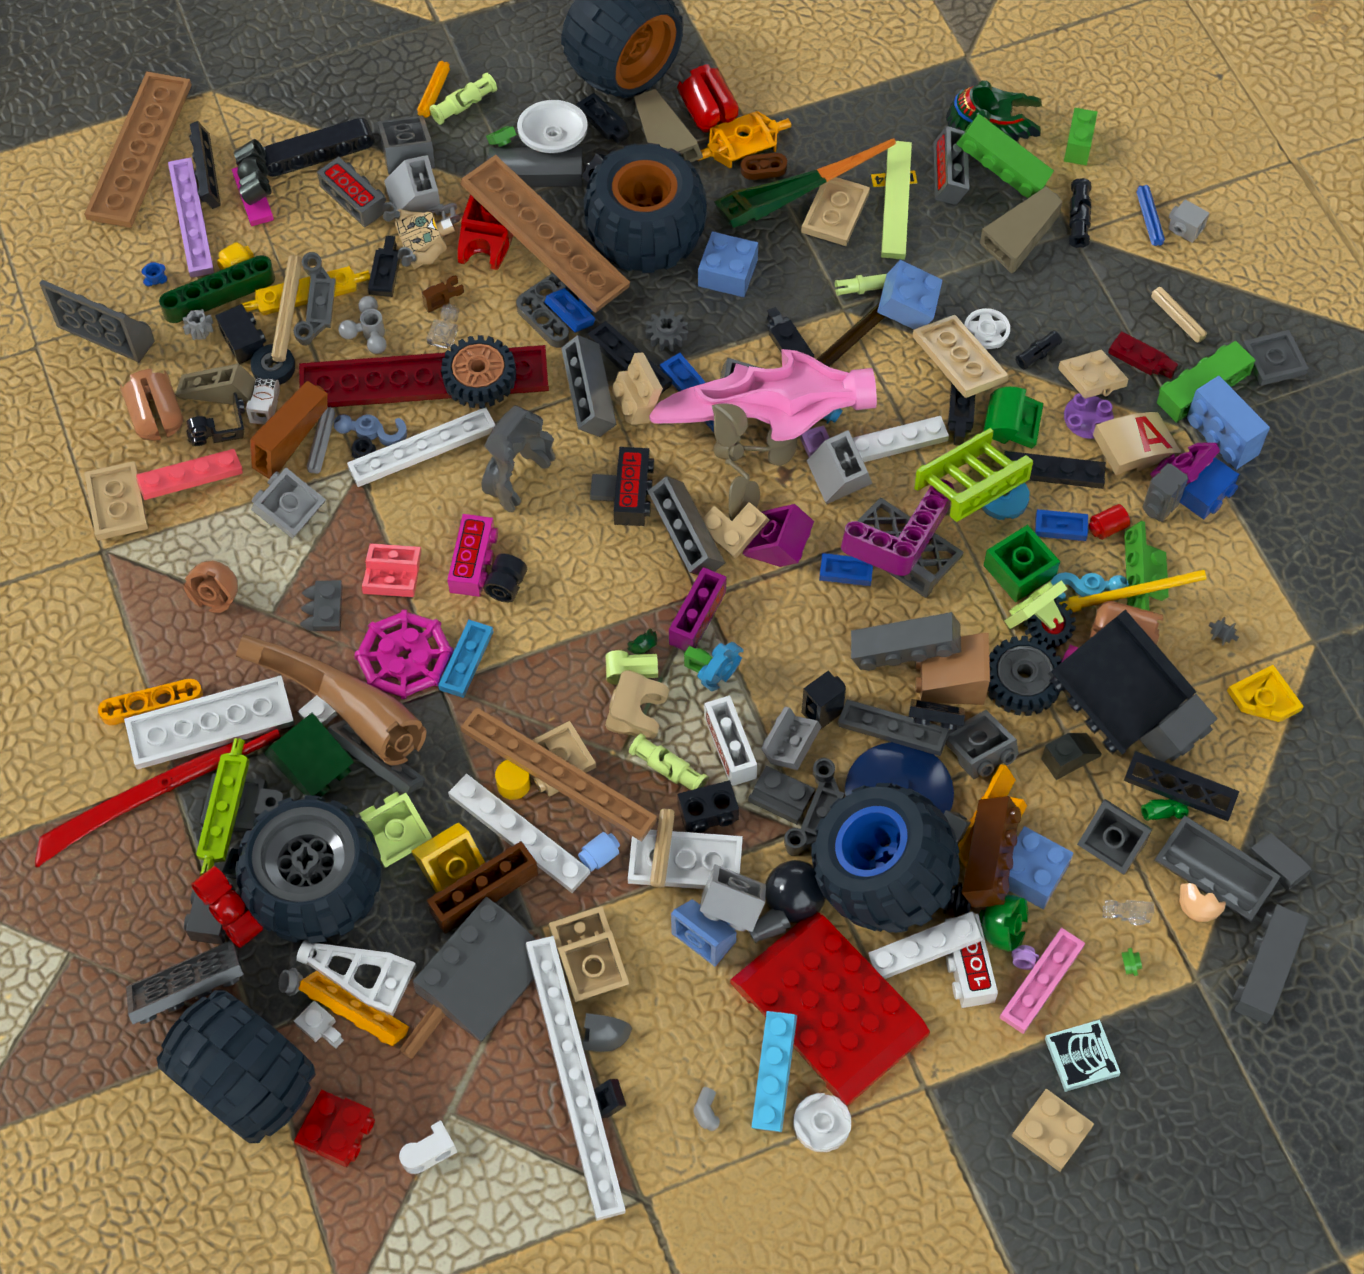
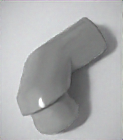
[694,1087,720,1131]

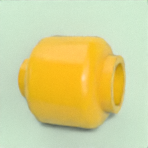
[217,242,254,270]

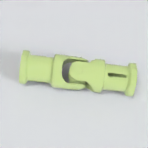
[429,73,497,125]
[629,733,709,790]

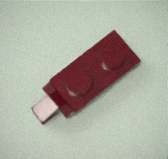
[1108,331,1178,379]

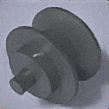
[1209,617,1239,646]

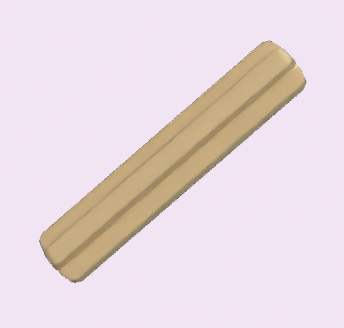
[1151,287,1207,343]
[650,808,675,888]

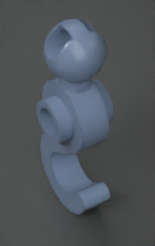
[334,414,407,446]

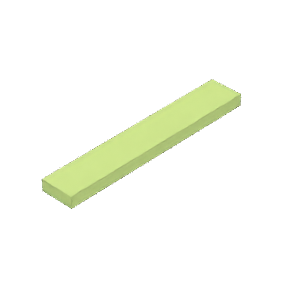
[881,141,912,260]

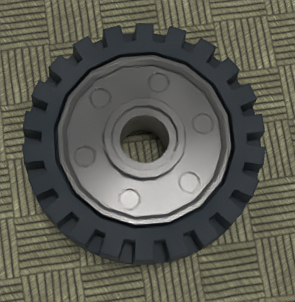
[988,636,1062,716]

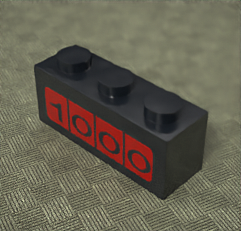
[613,447,654,526]

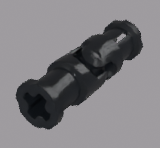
[1069,178,1092,248]

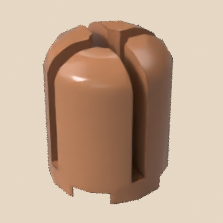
[120,369,183,441]
[1090,601,1163,645]

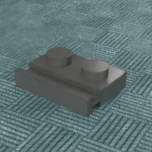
[748,766,815,825]

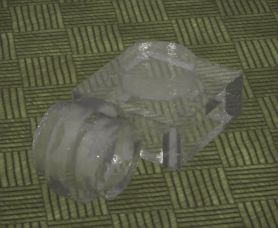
[426,303,459,349]

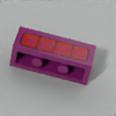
[669,567,727,651]

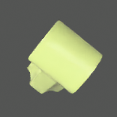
[605,650,658,685]

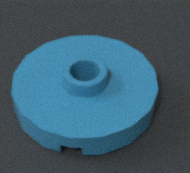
[982,482,1029,520]

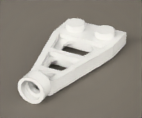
[297,940,416,1016]

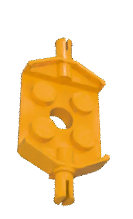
[697,111,791,168]

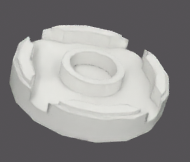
[793,1093,851,1152]

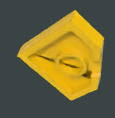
[1227,665,1304,722]

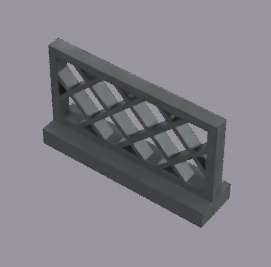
[857,497,964,598]

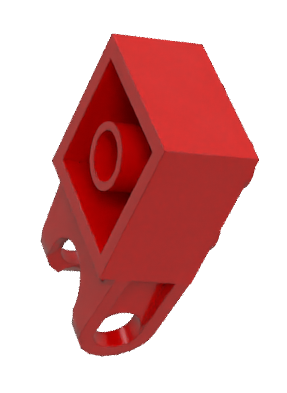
[458,194,514,270]

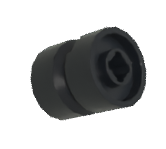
[483,554,528,603]

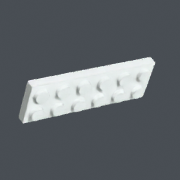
[124,676,295,770]

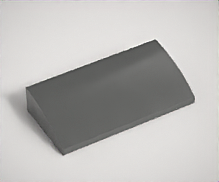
[488,147,583,187]
[1154,815,1281,922]

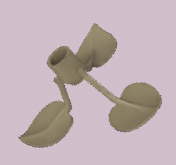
[712,403,797,521]

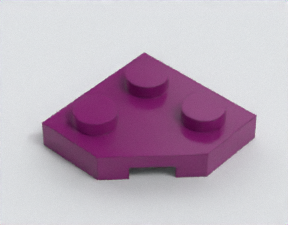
[1150,443,1220,483]

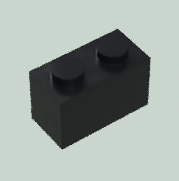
[215,304,266,364]
[801,670,846,730]

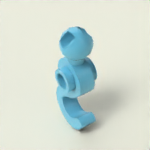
[1051,572,1129,602]

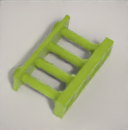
[914,428,1033,522]

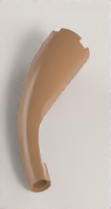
[236,634,426,765]

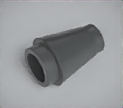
[749,908,791,943]

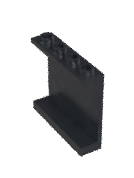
[1048,609,1196,756]

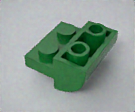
[983,386,1044,449]

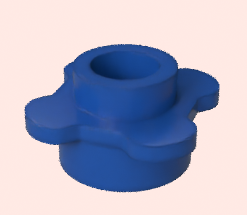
[141,262,167,287]

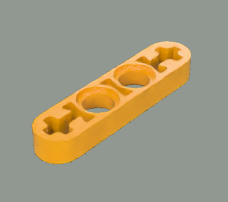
[98,679,203,725]

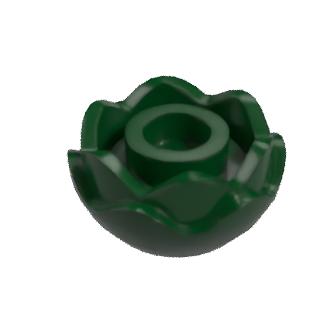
[627,629,657,655]

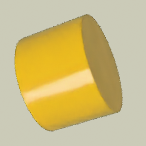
[495,760,531,800]

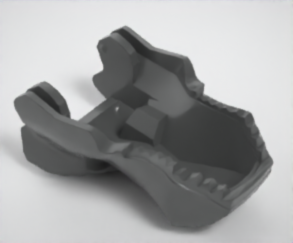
[481,405,556,512]

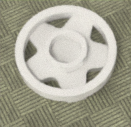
[964,308,1010,349]

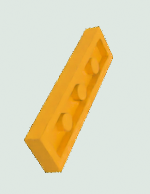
[299,971,409,1046]

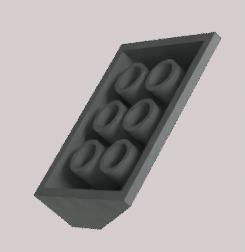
[39,280,155,363]
[413,897,536,1042]

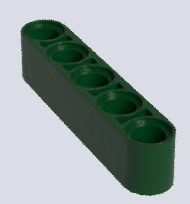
[159,255,275,323]

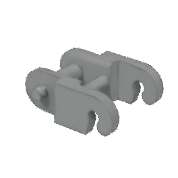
[427,203,461,224]

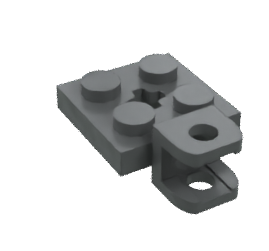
[200,774,284,832]

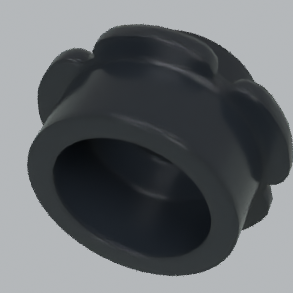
[351,437,376,459]

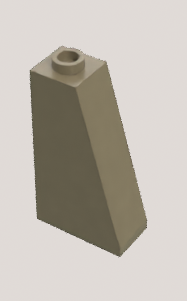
[634,89,703,162]
[980,186,1063,273]

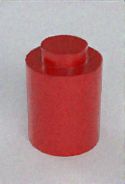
[1088,504,1130,540]

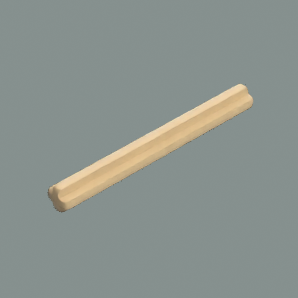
[271,255,302,362]

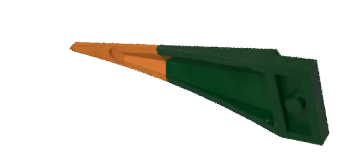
[714,138,896,228]

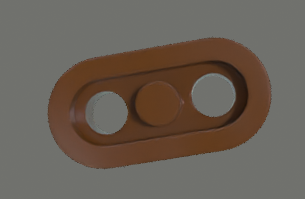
[741,153,787,180]

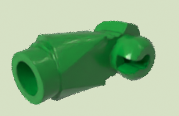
[1141,799,1189,821]

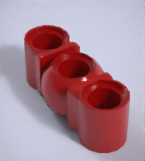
[191,866,263,948]

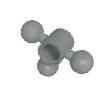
[338,296,387,354]

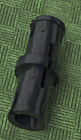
[1015,330,1062,370]

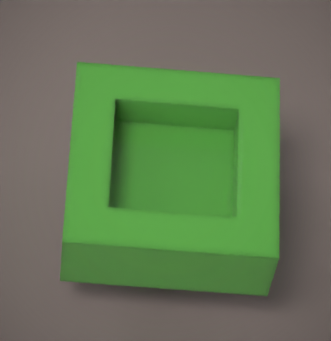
[486,126,517,147]
[684,646,713,673]

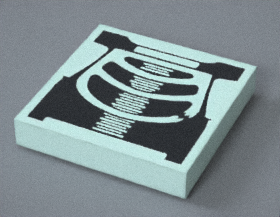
[1045,1020,1121,1092]

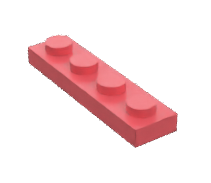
[136,449,243,500]

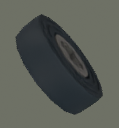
[251,344,295,385]

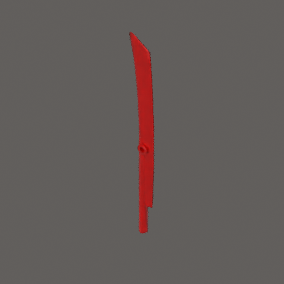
[35,729,281,868]

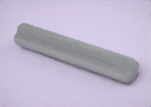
[306,407,335,474]

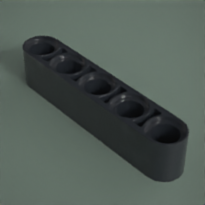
[263,118,375,177]

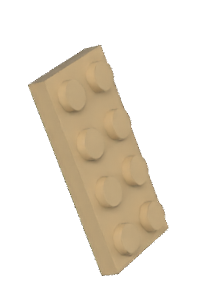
[913,315,1008,398]

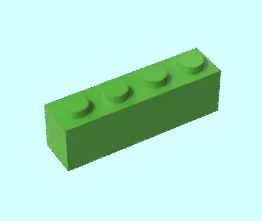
[956,114,1054,198]
[1157,340,1256,423]

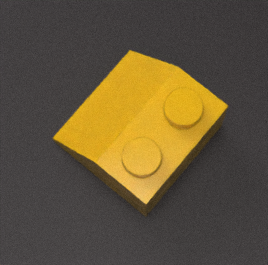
[411,823,485,893]

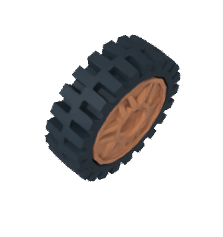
[441,335,516,408]

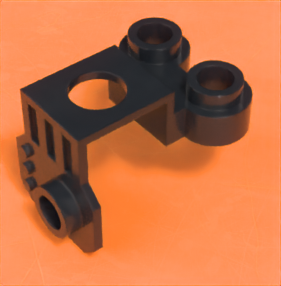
[186,392,245,446]

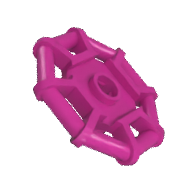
[354,609,454,699]

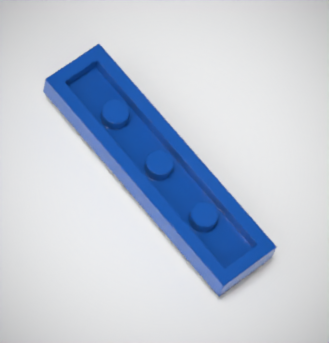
[660,353,714,433]

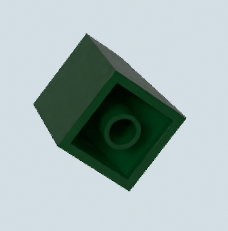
[264,712,354,797]

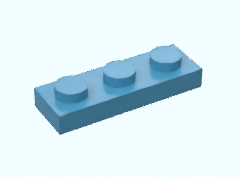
[438,619,494,698]

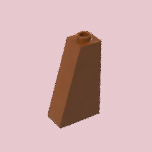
[250,381,327,479]

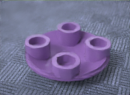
[1064,393,1114,439]

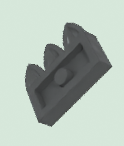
[300,580,343,631]

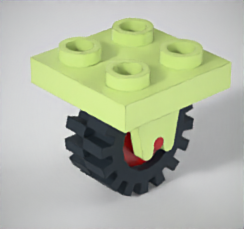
[1004,580,1076,649]

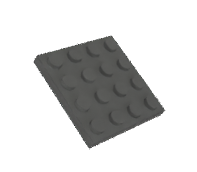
[126,940,244,1024]

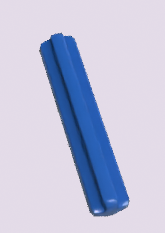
[1136,185,1165,246]

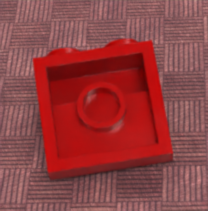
[294,1089,375,1168]

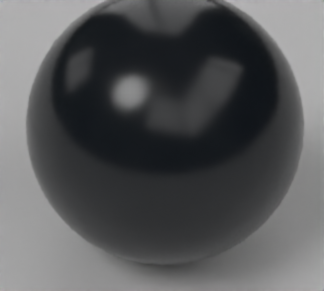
[765,860,826,923]

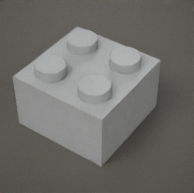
[699,864,766,932]

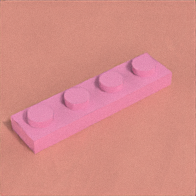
[1000,927,1085,1034]

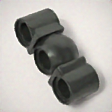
[234,139,272,205]

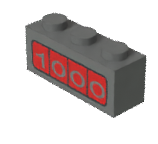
[933,126,969,205]
[317,157,386,228]

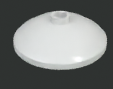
[517,100,588,153]

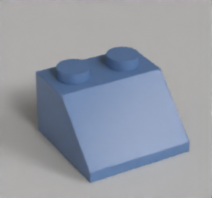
[671,899,737,967]

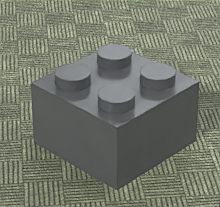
[1139,694,1218,762]

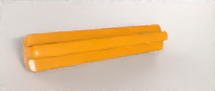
[417,61,450,118]

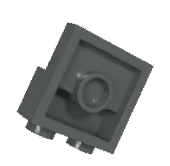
[945,710,1019,779]

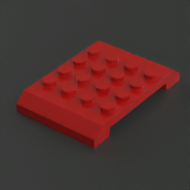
[730,912,930,1106]

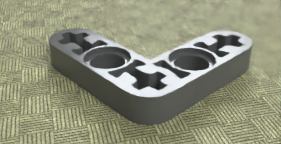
[516,273,571,348]

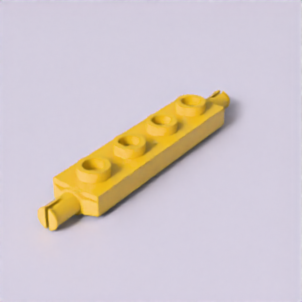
[241,266,370,316]

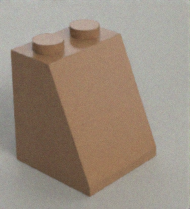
[915,633,990,705]

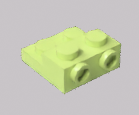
[359,792,432,868]

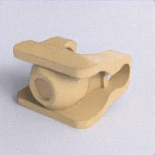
[605,670,669,740]

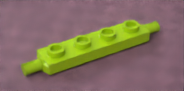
[196,738,250,876]

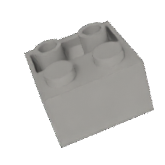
[384,155,440,219]
[806,430,873,505]

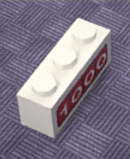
[704,695,757,786]
[945,914,998,1008]

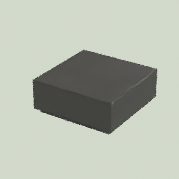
[590,474,617,501]

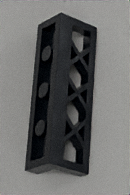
[1124,751,1240,822]

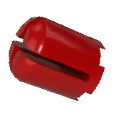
[677,64,739,133]

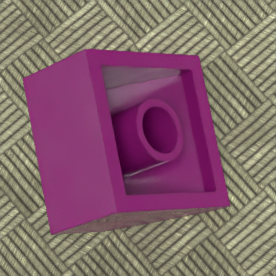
[742,504,814,567]

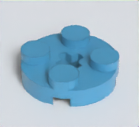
[697,642,743,691]

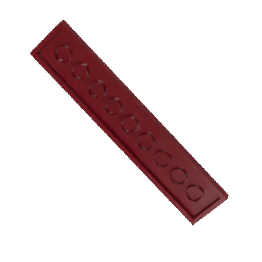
[299,345,549,408]

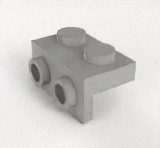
[762,707,821,770]

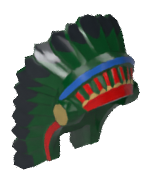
[946,80,1042,142]

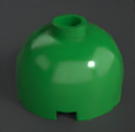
[979,895,1028,952]

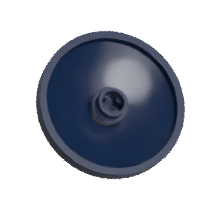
[844,742,954,814]

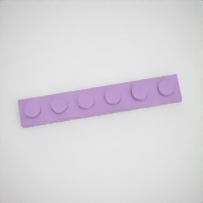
[168,157,214,278]

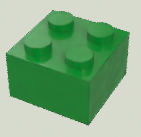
[983,524,1060,603]

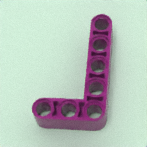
[841,479,954,576]

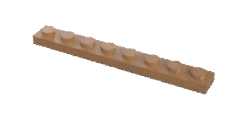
[461,707,657,842]

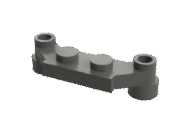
[293,252,336,346]
[784,758,845,856]

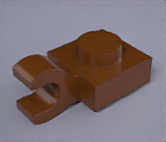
[422,275,464,313]

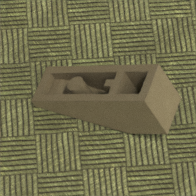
[175,363,256,404]

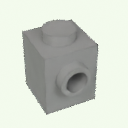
[1168,199,1209,243]

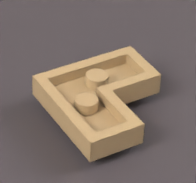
[703,502,769,558]

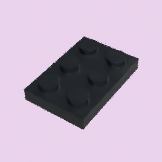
[909,699,965,730]

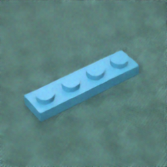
[751,1011,797,1132]

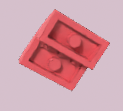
[362,544,421,597]

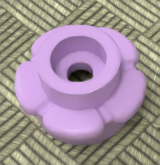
[1012,945,1039,970]

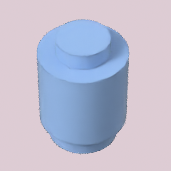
[578,832,620,872]

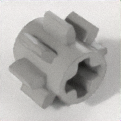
[183,309,214,340]

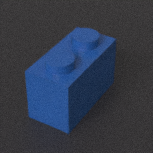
[1180,457,1239,520]

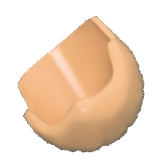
[1179,883,1226,922]

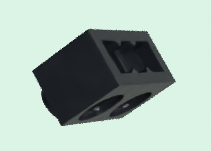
[677,780,739,833]

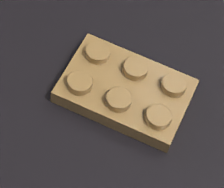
[801,177,870,246]
[84,461,148,540]

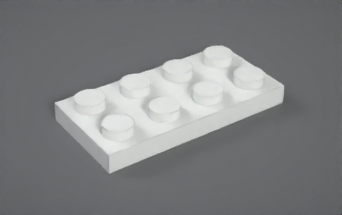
[628,830,743,889]

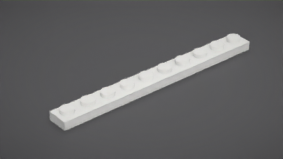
[526,936,626,1221]

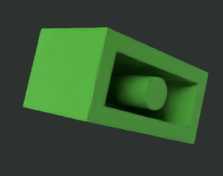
[1064,108,1098,166]

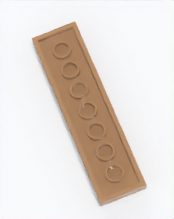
[84,71,192,228]
[460,155,630,313]

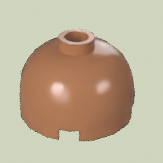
[184,560,238,613]

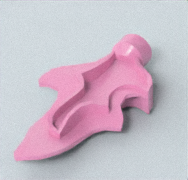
[649,349,877,441]

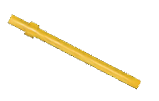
[1059,569,1207,612]

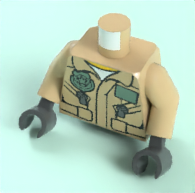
[382,202,455,269]

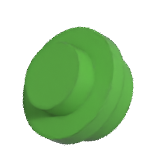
[1122,948,1143,976]

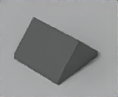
[1077,799,1152,875]

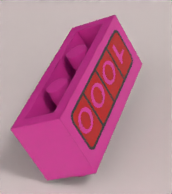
[447,514,498,597]

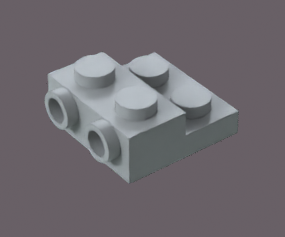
[251,468,326,539]

